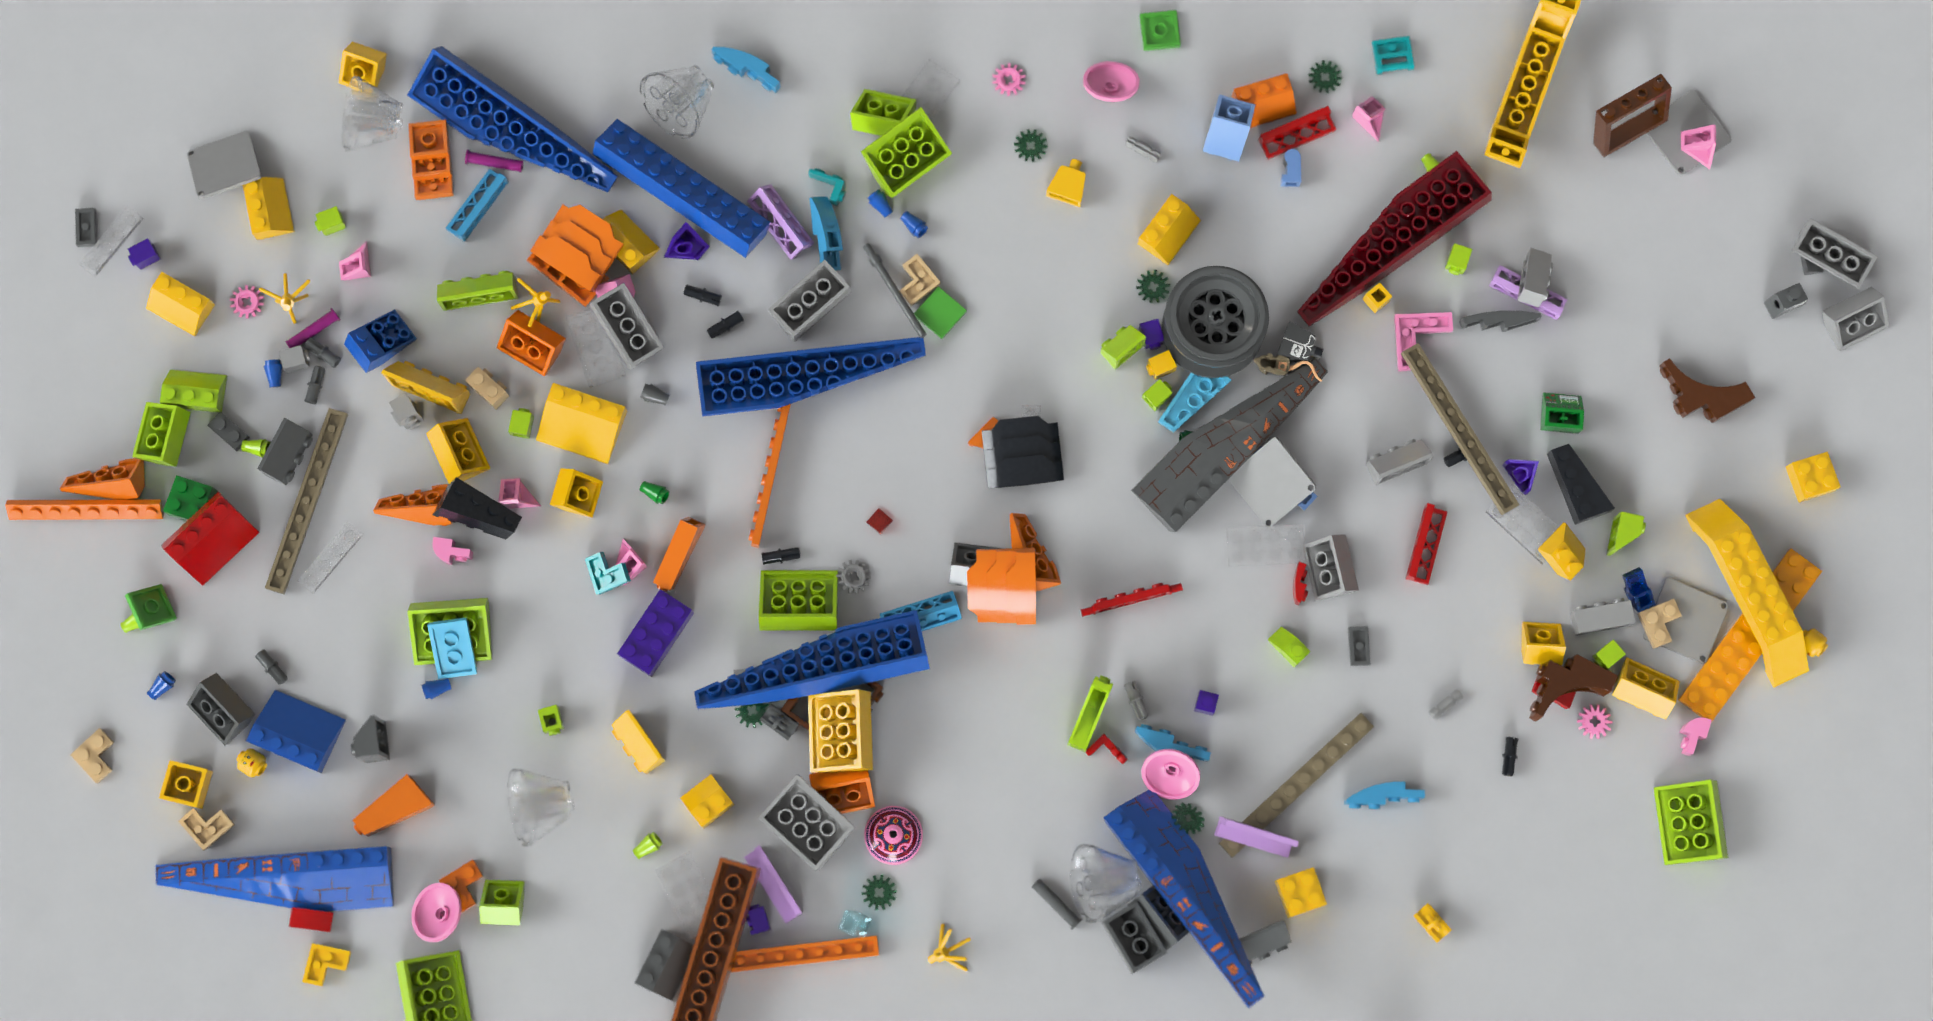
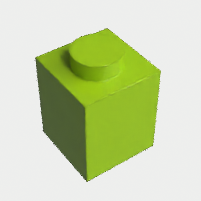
[314,206,346,236]
[1445,243,1472,275]
[1142,379,1173,411]
[508,408,534,439]
[1592,639,1626,670]

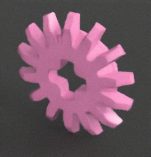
[992,63,1025,96]
[230,285,264,319]
[1577,704,1612,739]

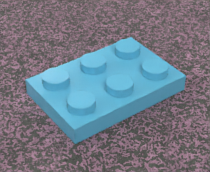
[427,617,478,679]

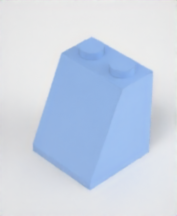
[1203,94,1255,162]

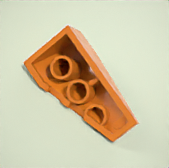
[60,458,145,500]
[373,484,452,526]
[1010,513,1061,592]

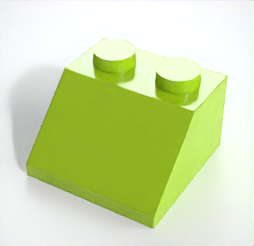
[1100,325,1146,369]
[1606,511,1646,556]
[479,880,525,925]

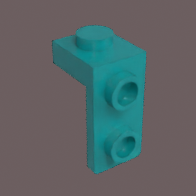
[808,168,846,207]

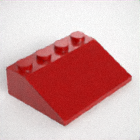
[161,491,260,586]

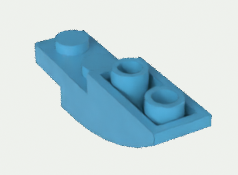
[711,47,781,93]
[809,197,843,271]
[1135,724,1211,762]
[1344,782,1425,809]

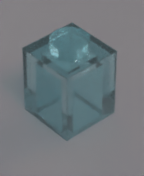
[838,910,872,937]

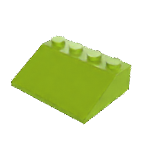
[860,107,952,198]
[759,570,838,631]
[407,598,492,665]
[1653,780,1728,865]
[396,950,472,1021]

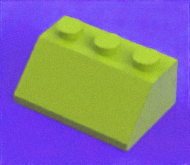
[850,89,917,136]
[160,370,227,413]
[132,402,191,467]

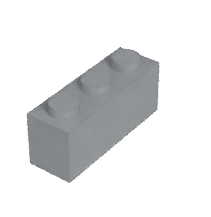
[1517,248,1553,308]
[1570,598,1636,636]

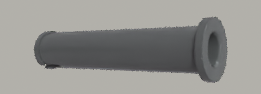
[1031,879,1083,930]

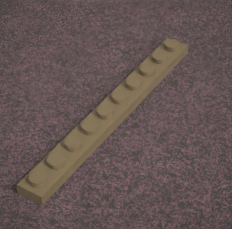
[1401,343,1519,515]
[265,408,348,595]
[1219,713,1374,858]

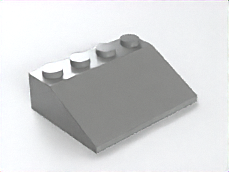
[758,774,855,871]

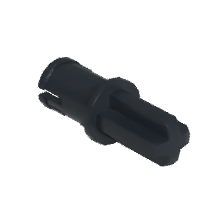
[684,285,722,306]
[707,311,744,339]
[1444,448,1467,467]
[761,548,800,565]
[1502,737,1519,777]

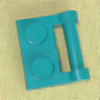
[1371,36,1414,75]

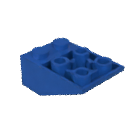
[344,309,417,373]

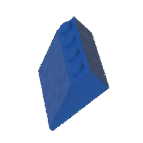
[246,690,346,774]

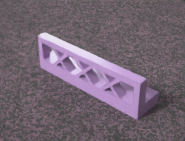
[747,184,814,260]
[1489,265,1568,320]
[1214,816,1299,858]
[744,845,802,924]

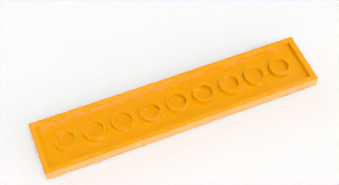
[1678,548,1822,722]

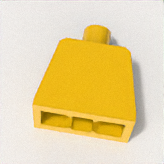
[1046,159,1086,207]

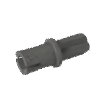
[305,338,341,368]
[304,366,325,405]
[255,649,288,685]

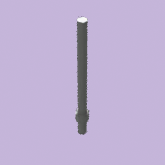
[863,243,927,338]

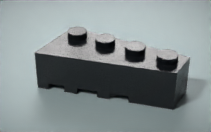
[1547,444,1615,525]
[432,477,522,540]

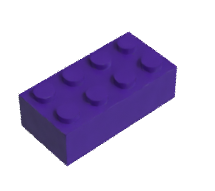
[617,589,694,677]

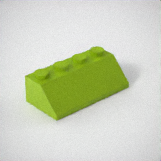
[437,271,519,311]

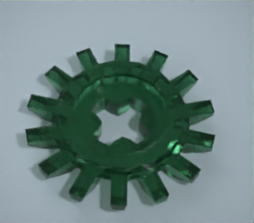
[1308,61,1342,93]
[1014,129,1048,162]
[1136,270,1170,303]
[735,703,769,728]
[1172,803,1205,834]
[862,875,897,910]

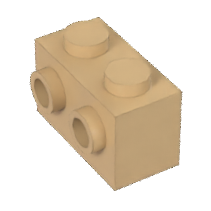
[465,367,509,410]

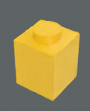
[1363,283,1392,313]
[1146,350,1177,380]

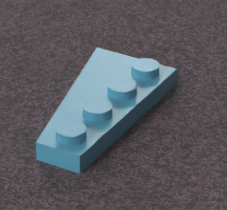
[1158,373,1231,433]

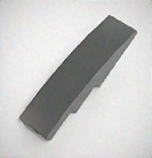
[1459,311,1542,332]

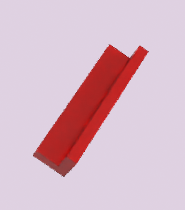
[1258,106,1336,160]
[1405,503,1447,585]

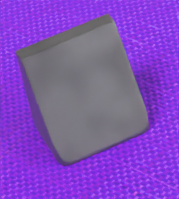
[1800,256,1823,275]

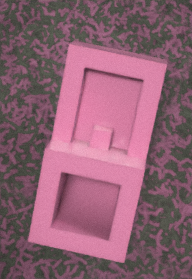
[433,537,473,565]
[1679,718,1712,756]

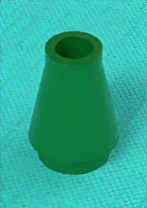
[639,481,669,504]

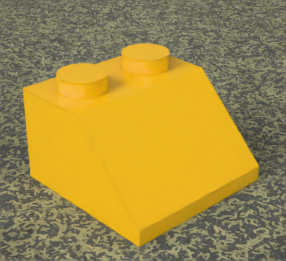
[339,41,387,95]
[550,468,603,518]
[1538,522,1586,580]
[1521,622,1566,666]
[680,774,734,829]

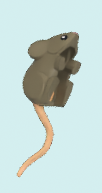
[1254,353,1322,382]

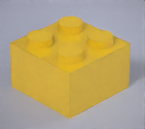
[1785,451,1841,503]
[159,760,213,809]
[1274,867,1327,918]

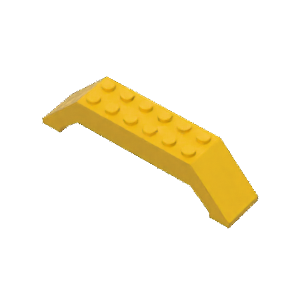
[1484,0,1581,168]
[1685,499,1809,688]

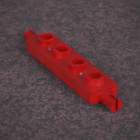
[1080,583,1183,617]

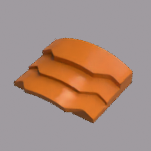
[530,204,624,292]
[967,548,1036,625]

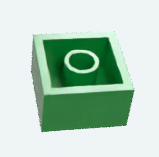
[163,475,218,521]

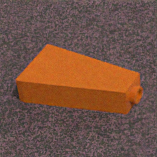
[653,517,706,592]
[352,774,435,836]

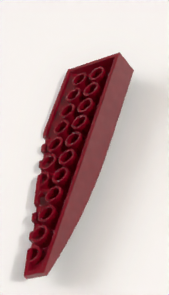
[1297,151,1492,326]

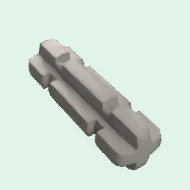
[1126,136,1161,162]
[1429,690,1463,720]

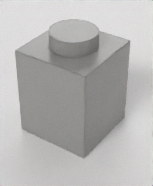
[279,345,311,373]

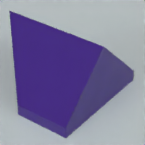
[664,222,710,261]
[1502,459,1539,496]

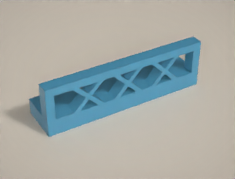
[445,169,509,242]
[880,591,962,631]

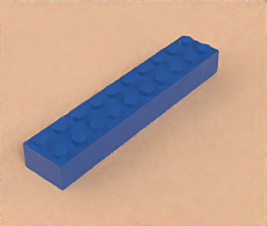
[592,119,770,258]

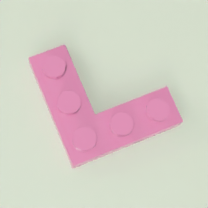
[1394,312,1453,371]

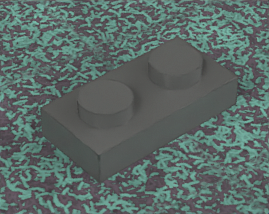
[75,208,97,247]
[207,412,250,451]
[1348,626,1371,666]

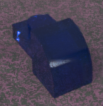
[1622,567,1656,613]

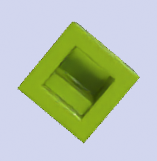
[538,705,564,736]

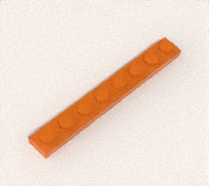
[749,404,791,548]
[5,499,164,520]
[731,936,879,973]

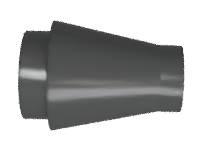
[640,383,670,405]

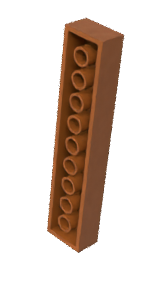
[671,857,761,1021]

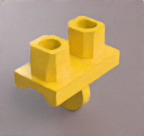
[1413,903,1452,943]

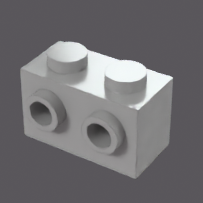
[389,393,423,429]

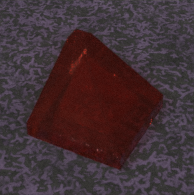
[866,508,893,535]

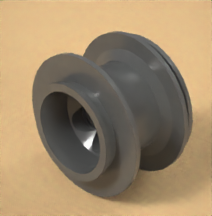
[1162,266,1269,378]

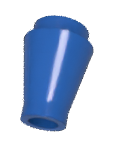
[867,189,893,218]
[900,211,928,238]
[263,359,282,388]
[147,671,176,700]
[421,678,452,700]

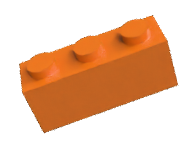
[1232,73,1297,128]
[497,310,566,376]
[809,770,875,814]

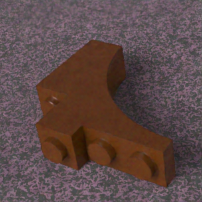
[1659,358,1756,423]
[1529,654,1618,722]

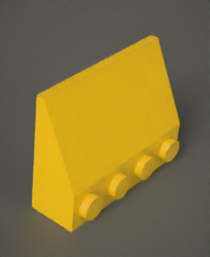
[381,361,470,414]
[536,383,627,464]
[808,690,873,773]

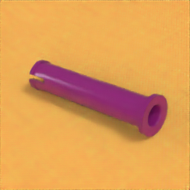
[465,149,523,172]
[285,308,340,348]

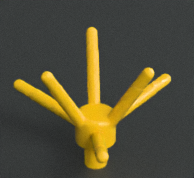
[259,273,310,324]
[511,278,560,327]
[928,923,971,971]

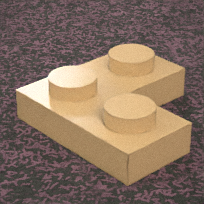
[899,254,941,307]
[1638,599,1682,649]
[70,728,114,784]
[178,808,235,851]

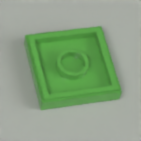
[1139,10,1181,51]
[914,287,967,339]
[125,584,177,630]

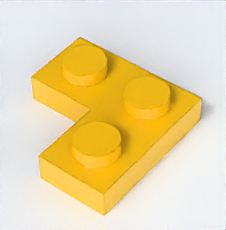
[302,943,351,986]

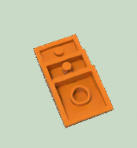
[408,120,454,200]
[526,253,610,307]

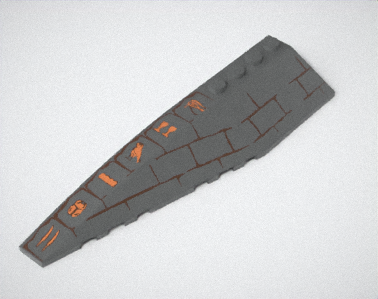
[1131,358,1328,532]

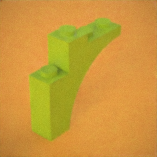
[1067,675,1113,752]

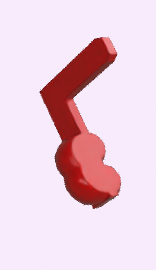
[1085,734,1128,764]

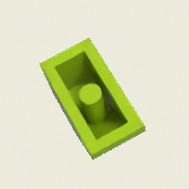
[1268,626,1311,668]

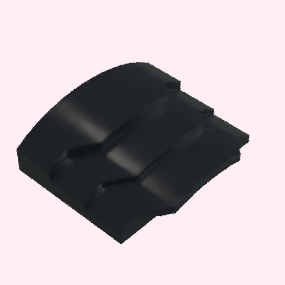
[981,415,1064,488]

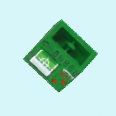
[1540,392,1584,434]

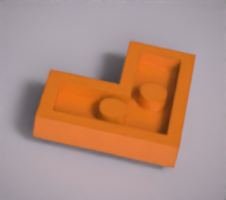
[439,859,484,913]

